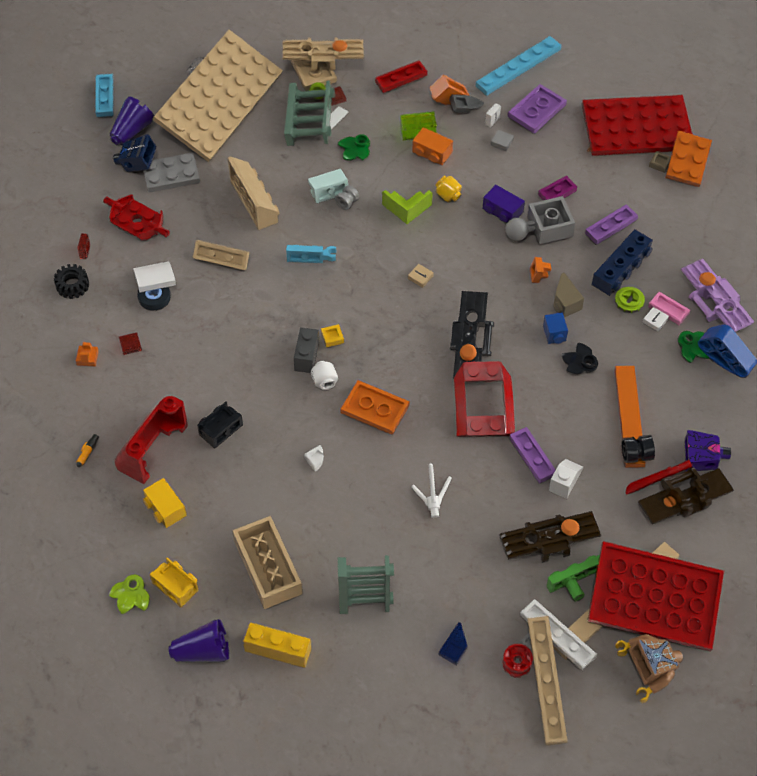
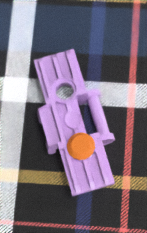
[681,259,754,332]

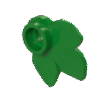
[338,134,370,160]
[678,331,709,363]

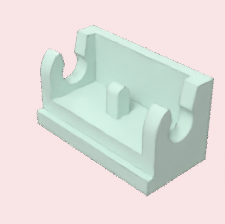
[308,169,348,204]

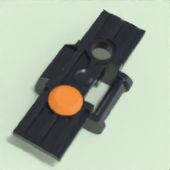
[450,291,494,379]

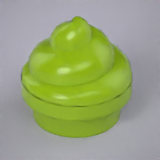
[309,82,326,99]

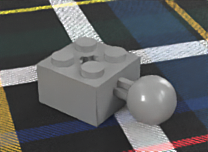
[505,196,575,244]

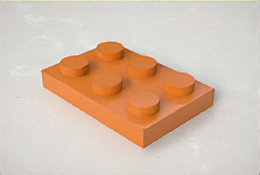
[665,131,712,187]
[340,380,410,435]

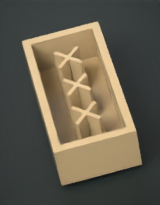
[233,516,303,609]

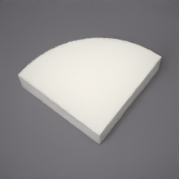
[304,445,324,472]

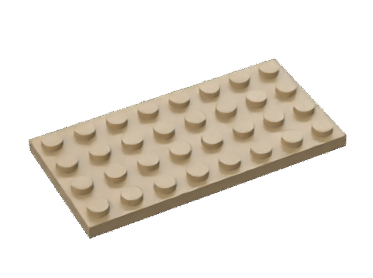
[153,30,283,162]

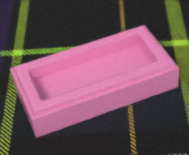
[648,292,690,325]

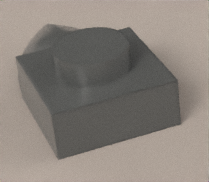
[449,94,484,113]

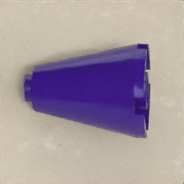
[109,97,154,145]
[168,619,230,662]

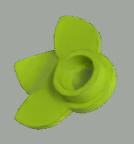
[109,574,150,614]

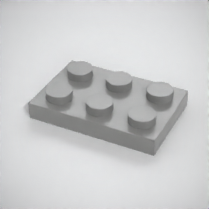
[143,153,200,193]

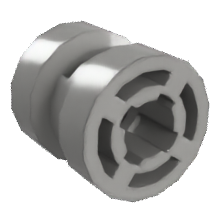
[335,185,359,210]

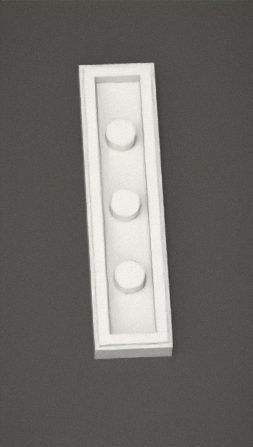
[520,599,597,671]

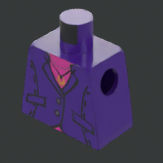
[684,430,731,471]

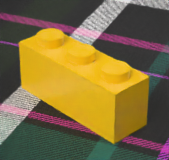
[243,622,311,668]

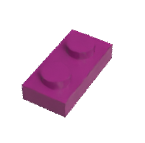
[538,175,577,201]

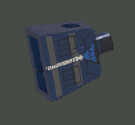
[113,134,157,172]

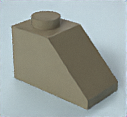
[553,273,584,318]

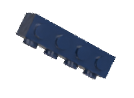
[592,229,653,296]

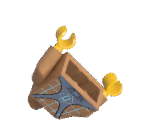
[615,634,683,703]

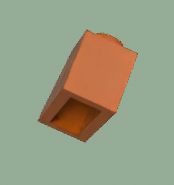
[429,74,469,105]

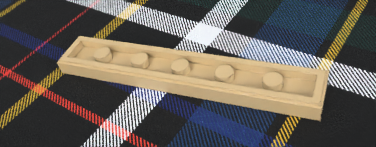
[528,616,568,746]

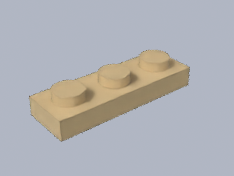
[193,240,250,270]

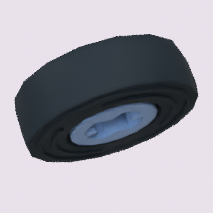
[137,287,171,311]

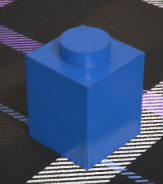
[543,312,568,344]

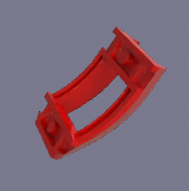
[454,361,515,437]

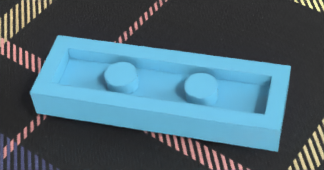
[96,74,114,117]

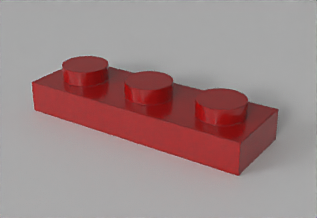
[375,60,428,93]

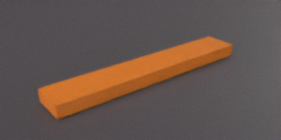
[615,366,646,468]

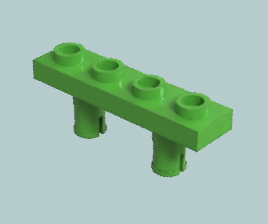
[546,555,599,601]

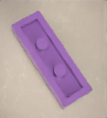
[585,204,638,245]
[509,427,556,484]

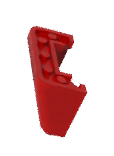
[115,396,188,484]

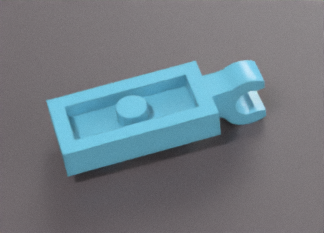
[286,245,336,263]

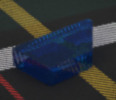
[438,622,467,665]

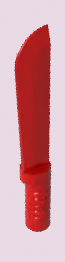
[626,460,693,495]

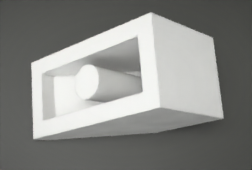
[549,459,583,499]

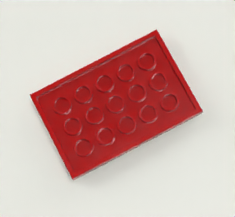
[582,95,693,156]
[587,541,724,651]

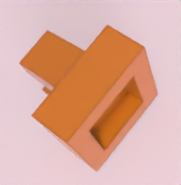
[530,257,552,283]
[76,342,99,367]

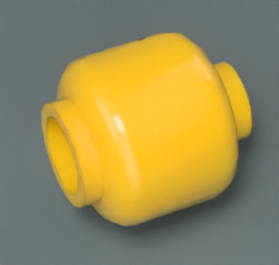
[435,176,462,202]

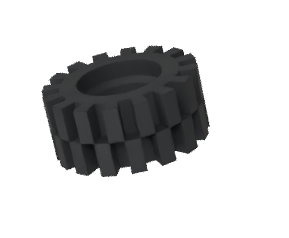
[54,264,89,299]

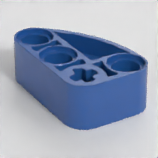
[698,324,757,378]

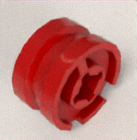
[502,644,533,678]

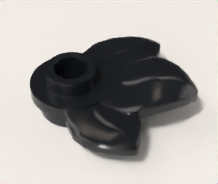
[562,342,598,374]

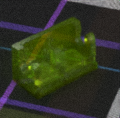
[400,111,437,141]

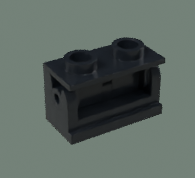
[197,402,243,449]

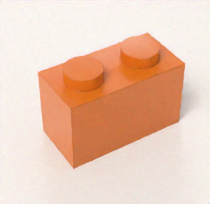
[412,127,453,165]

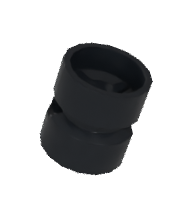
[621,435,655,463]

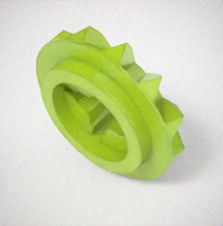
[615,287,645,313]

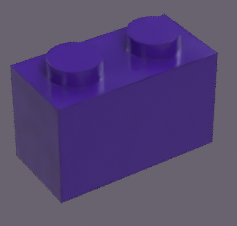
[482,184,525,223]

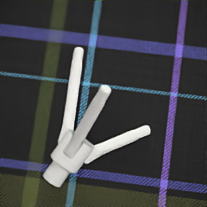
[411,463,452,518]

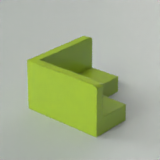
[382,190,433,224]

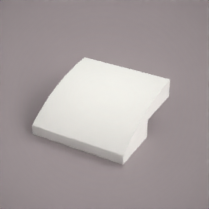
[133,261,176,292]

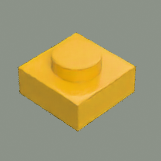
[321,324,344,347]

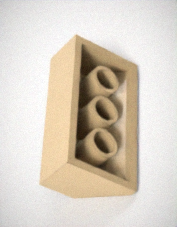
[228,157,279,230]

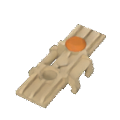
[283,38,364,70]

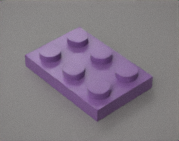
[508,84,567,134]

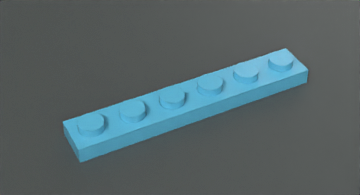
[476,36,561,96]

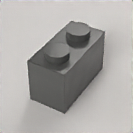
[294,327,319,373]

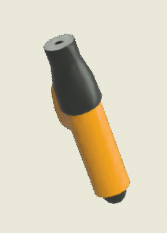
[76,434,99,467]

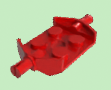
[103,194,170,240]

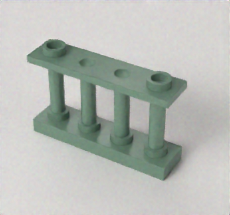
[284,81,335,146]
[337,555,394,614]

